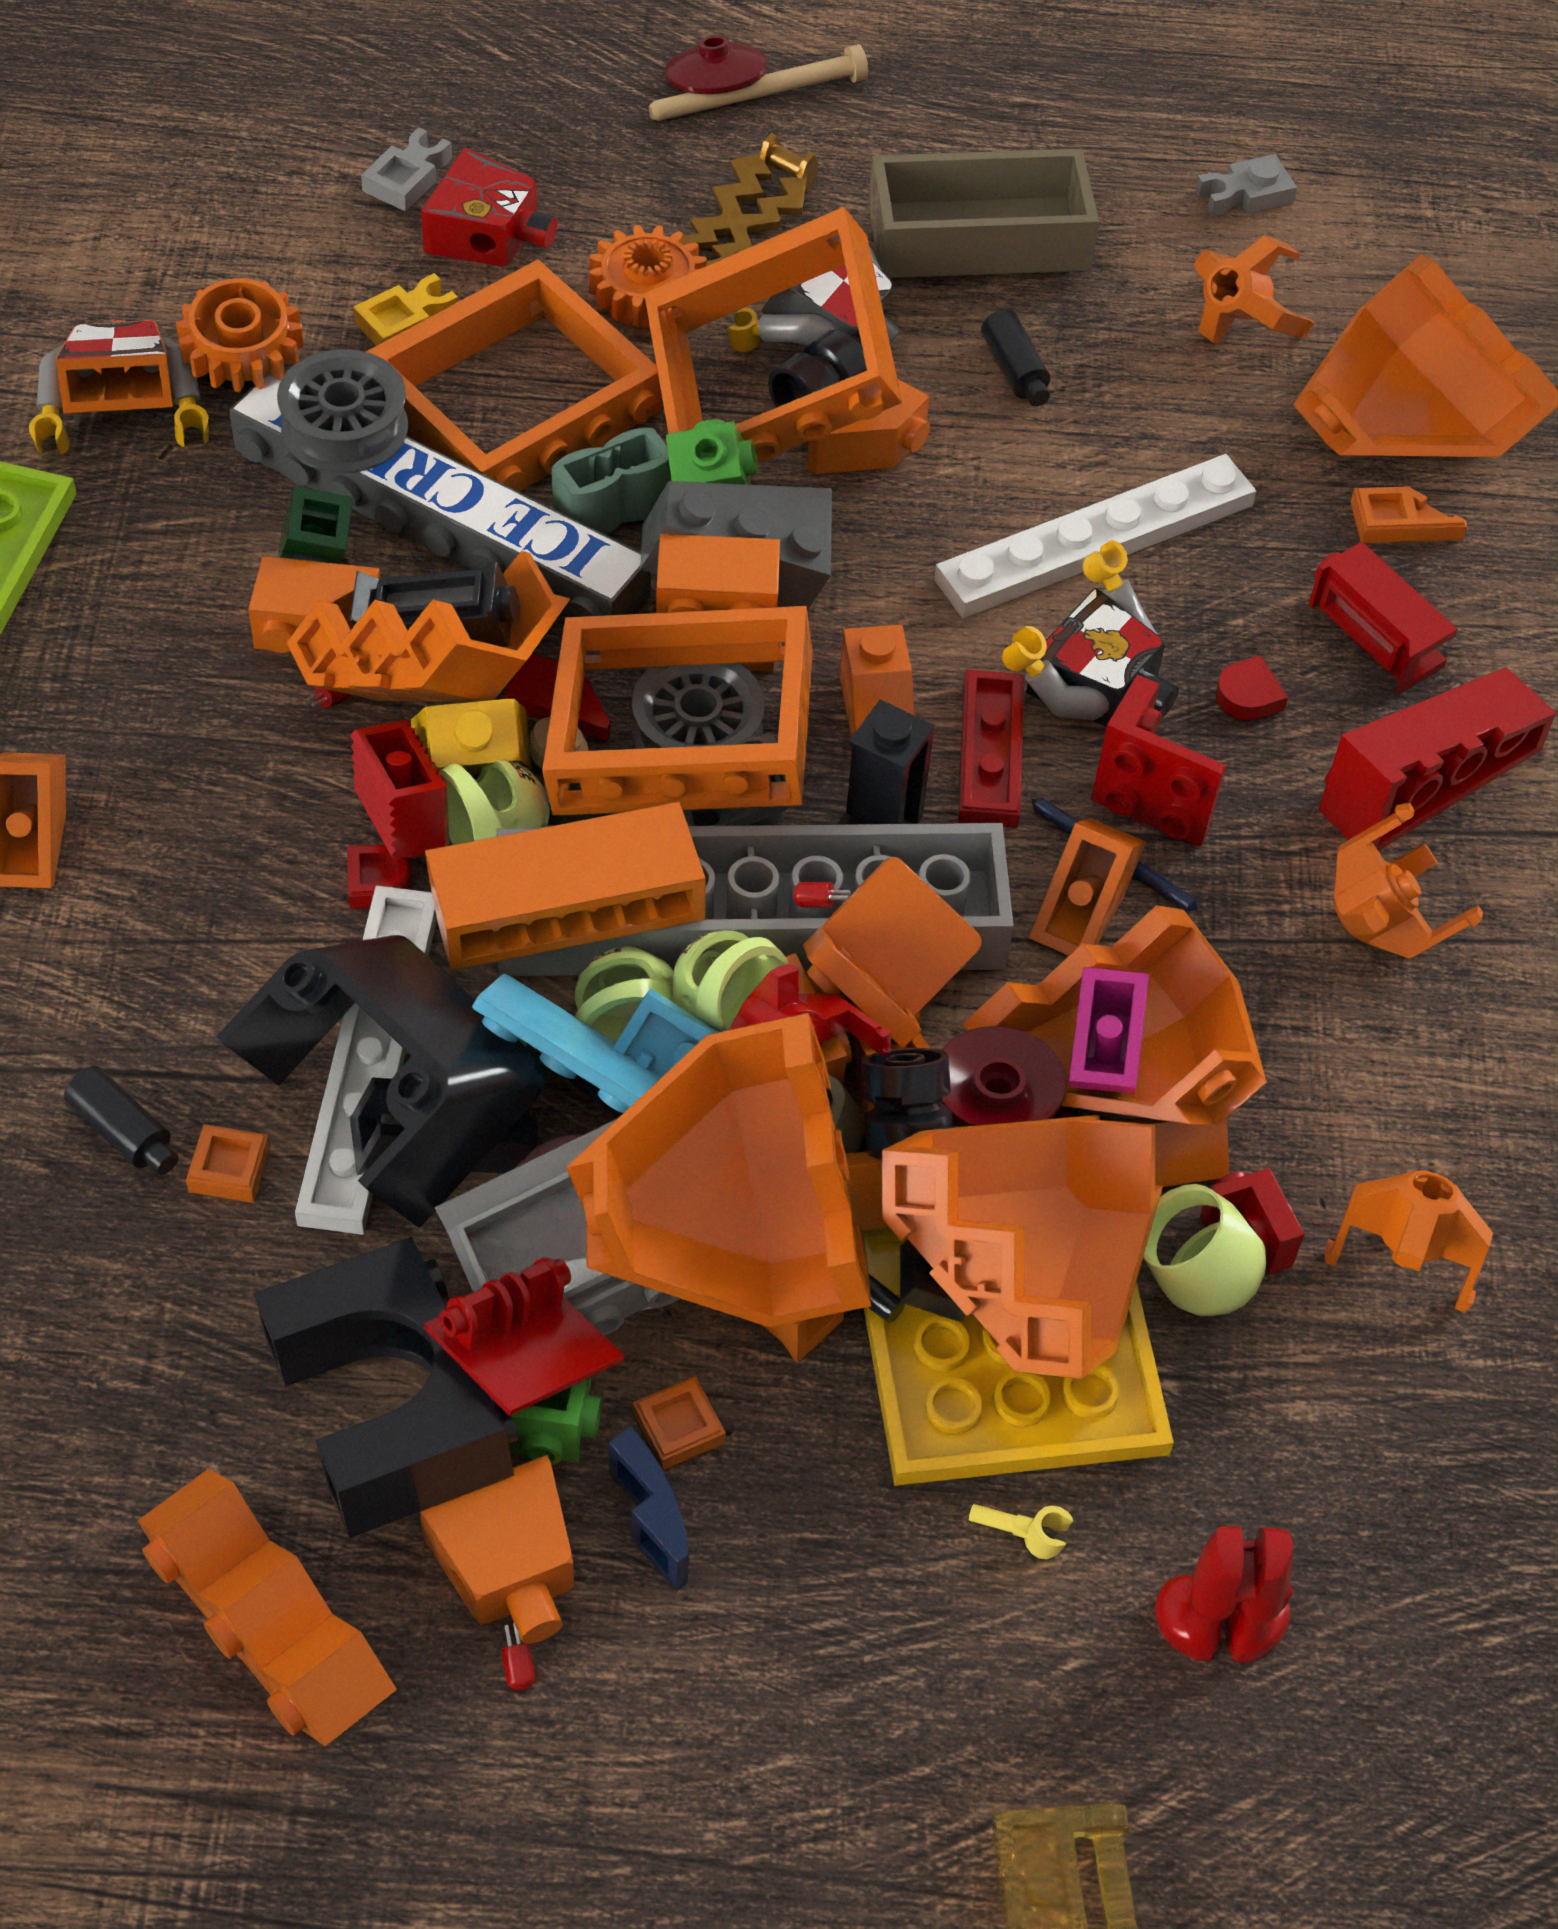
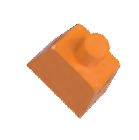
[419,1455,574,1644]

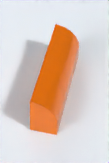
[425,802,706,971]

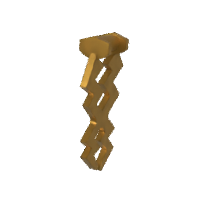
[683,133,819,266]

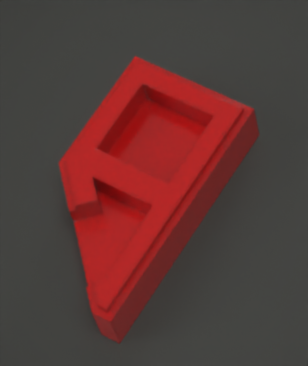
[504,653,610,742]

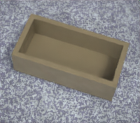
[868,149,1099,278]

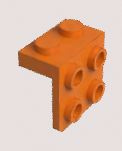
[803,857,982,1048]

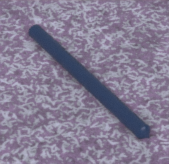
[1031,797,1198,912]

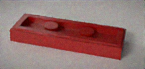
[958,669,1024,828]

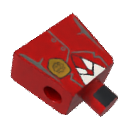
[421,148,558,267]

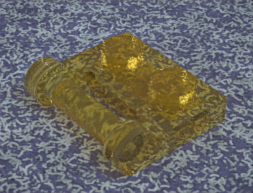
[991,1803,1137,1929]

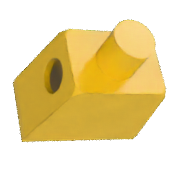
[411,699,532,776]

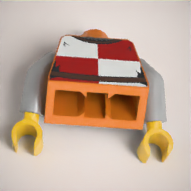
[29,320,209,454]

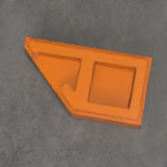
[1350,486,1467,543]

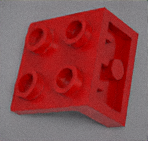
[1091,674,1226,847]

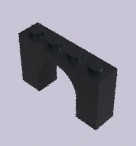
[253,1237,519,1538]

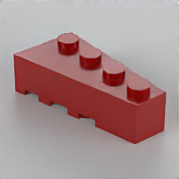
[1318,667,1556,851]

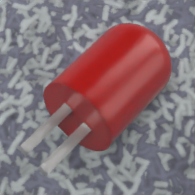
[307,687,351,708]
[793,882,851,908]
[500,1623,536,1691]

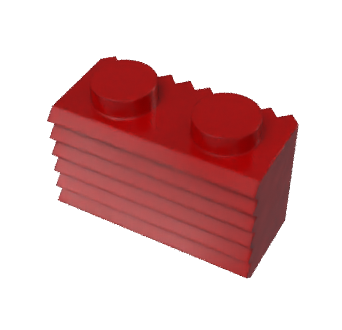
[350,720,449,859]

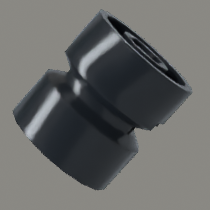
[768,330,867,408]
[861,1048,953,1159]

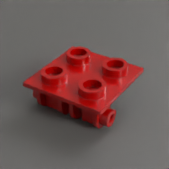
[423,1257,625,1416]

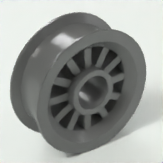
[277,349,408,473]
[632,663,765,749]

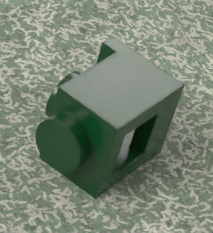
[278,486,352,564]

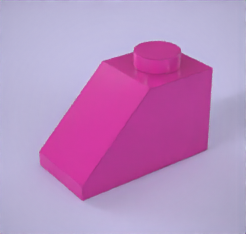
[1069,967,1149,1094]

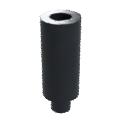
[981,309,1050,407]
[64,1066,179,1175]

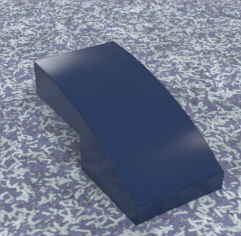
[608,1426,689,1591]

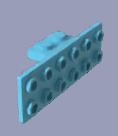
[472,974,719,1113]

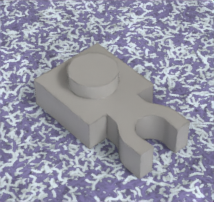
[361,127,452,212]
[1195,154,1297,217]

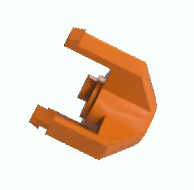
[1193,235,1315,344]
[1333,803,1483,959]
[1324,1170,1493,1312]

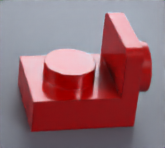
[1200,1168,1305,1275]

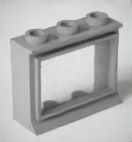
[434,1119,680,1336]

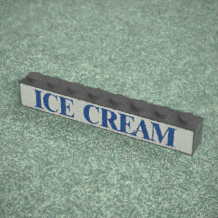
[229,374,651,617]

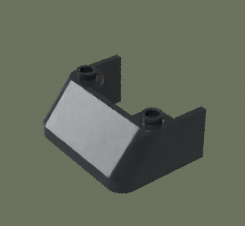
[216,935,546,1228]

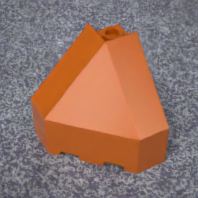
[1293,254,1558,457]
[286,550,570,703]
[963,905,1267,1125]
[566,1013,872,1327]
[882,1115,1163,1379]

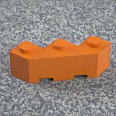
[137,1468,397,1747]

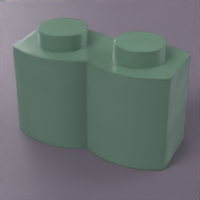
[552,428,671,535]

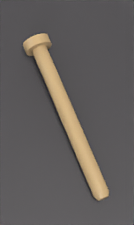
[649,44,868,121]

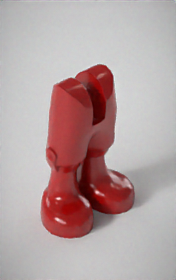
[1154,1525,1293,1663]

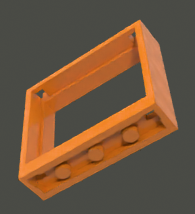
[644,207,902,462]
[366,259,662,492]
[542,606,813,815]

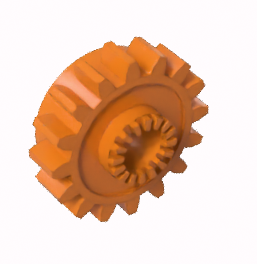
[589,225,707,328]
[176,278,304,392]

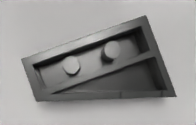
[640,481,832,611]

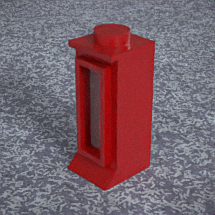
[1308,542,1458,695]

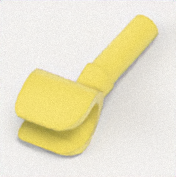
[969,1504,1073,1559]

